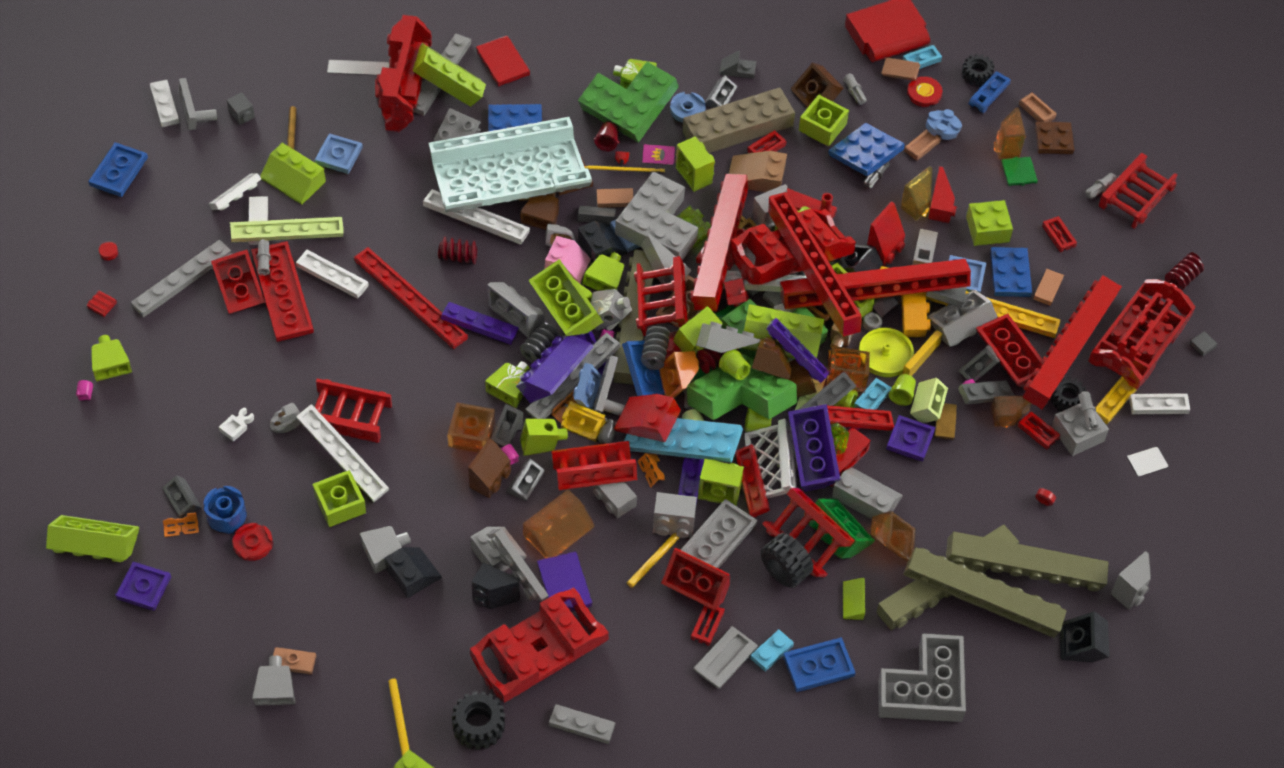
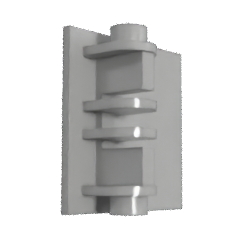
[434,108,481,141]

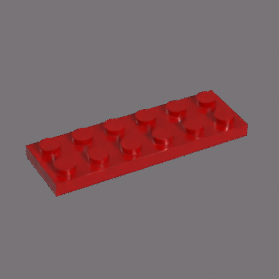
[251,241,314,342]

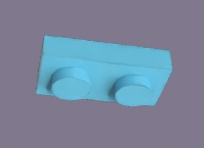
[903,45,942,69]
[854,378,891,410]
[750,630,794,672]

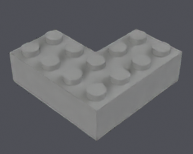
[615,172,698,260]
[878,634,966,722]

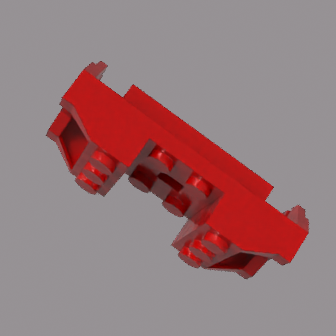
[376,15,432,132]
[730,208,856,285]
[1088,279,1195,390]
[470,587,609,703]

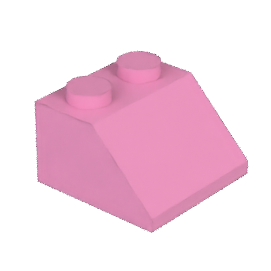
[545,236,591,283]

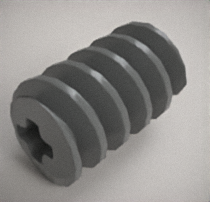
[520,322,560,363]
[641,326,670,370]

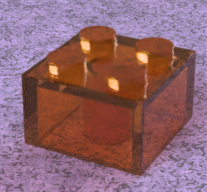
[827,346,870,393]
[447,402,495,453]

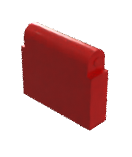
[845,0,930,62]

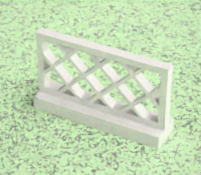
[745,419,797,498]

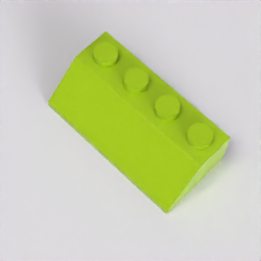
[412,43,486,107]
[529,259,603,336]
[741,304,824,359]
[46,515,139,562]

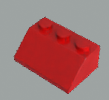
[661,548,730,610]

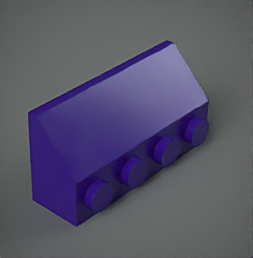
[516,335,594,403]
[788,404,840,492]

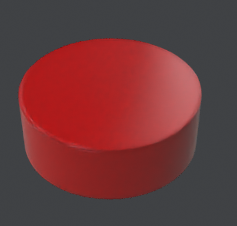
[99,242,118,261]
[1035,488,1056,506]

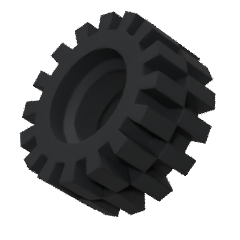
[962,54,995,86]
[1050,377,1087,411]

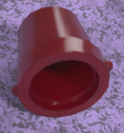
[593,122,619,151]

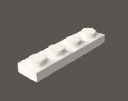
[296,250,369,299]

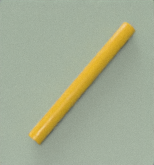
[627,533,680,588]
[388,679,410,756]

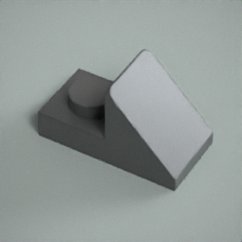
[720,51,756,79]
[491,404,523,446]

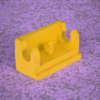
[561,401,605,442]

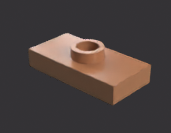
[273,647,316,675]

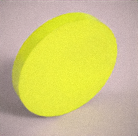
[859,328,914,377]

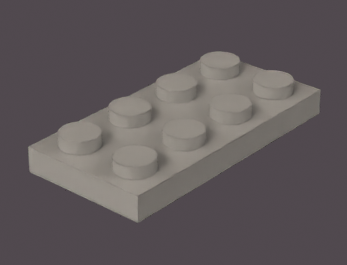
[681,499,757,569]
[486,529,549,600]

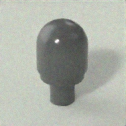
[598,419,615,444]

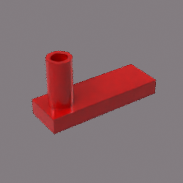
[787,188,837,219]

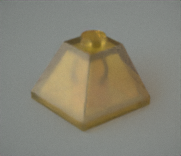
[900,166,932,220]

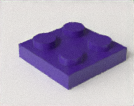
[886,415,936,462]
[116,562,171,611]

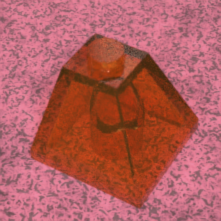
[871,511,916,563]

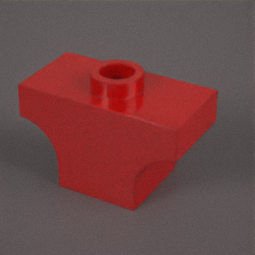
[724,277,749,307]

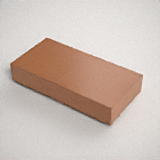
[882,58,920,81]
[1019,93,1057,122]
[904,129,941,161]
[597,188,633,207]
[1033,269,1064,306]

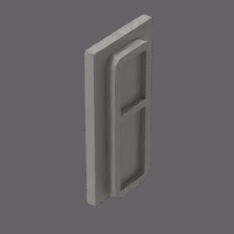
[694,626,758,689]

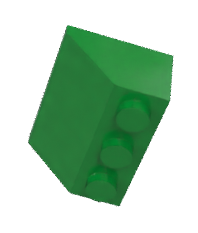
[808,499,875,558]

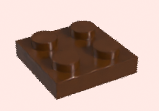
[1035,122,1074,154]

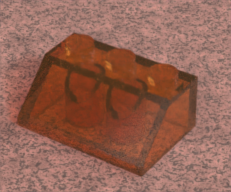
[523,489,594,559]

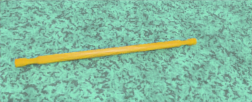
[584,166,665,172]

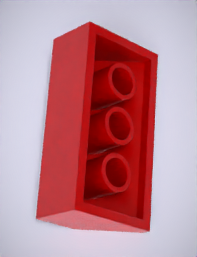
[976,314,1042,387]

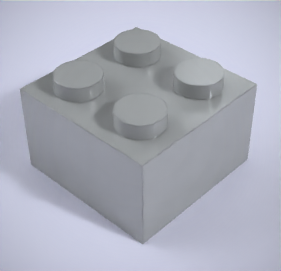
[1051,404,1109,456]
[653,492,697,538]

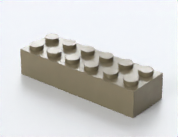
[682,87,795,153]

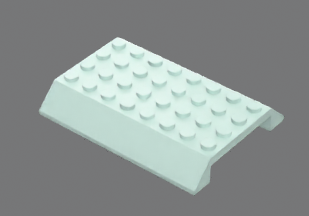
[429,117,592,213]

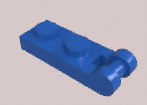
[968,71,1011,113]

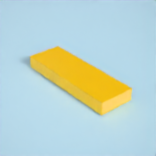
[903,330,943,376]
[1095,376,1136,425]

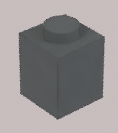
[227,92,255,125]

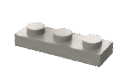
[549,704,615,744]

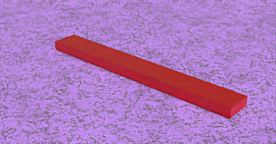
[354,247,468,349]

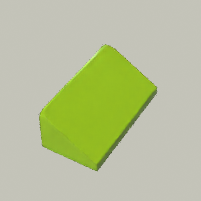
[843,578,865,620]

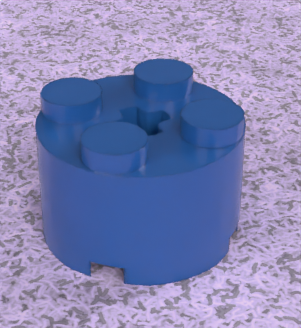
[204,486,247,534]

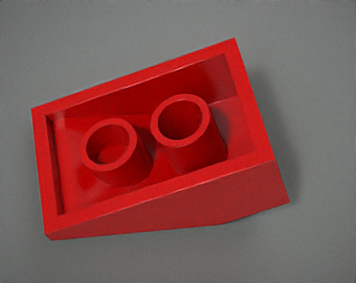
[867,201,905,268]
[211,250,265,314]
[614,394,681,442]

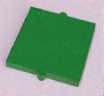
[1001,157,1037,186]

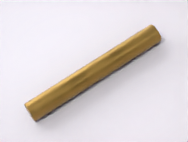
[287,106,297,149]

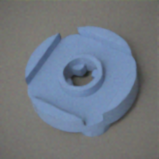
[670,92,705,123]
[926,109,962,140]

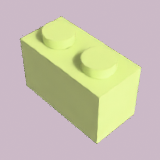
[910,378,948,423]

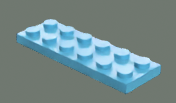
[624,418,743,463]

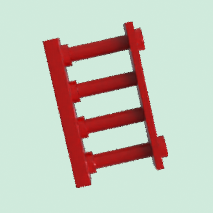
[1099,153,1177,229]
[634,256,688,336]
[315,378,392,443]
[552,441,637,490]
[763,488,855,577]

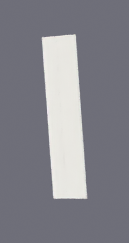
[327,60,389,75]

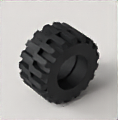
[760,533,814,588]
[452,691,505,750]

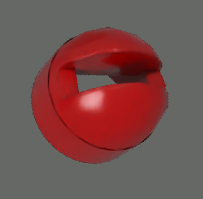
[615,151,630,164]

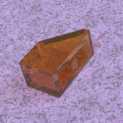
[991,396,1032,427]

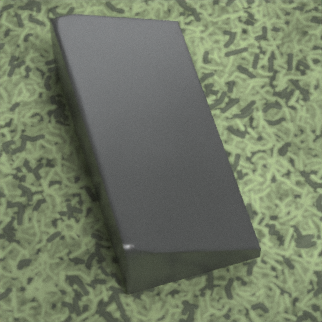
[705,75,738,108]
[578,206,616,225]
[959,345,1000,382]
[506,459,545,501]
[162,475,201,518]

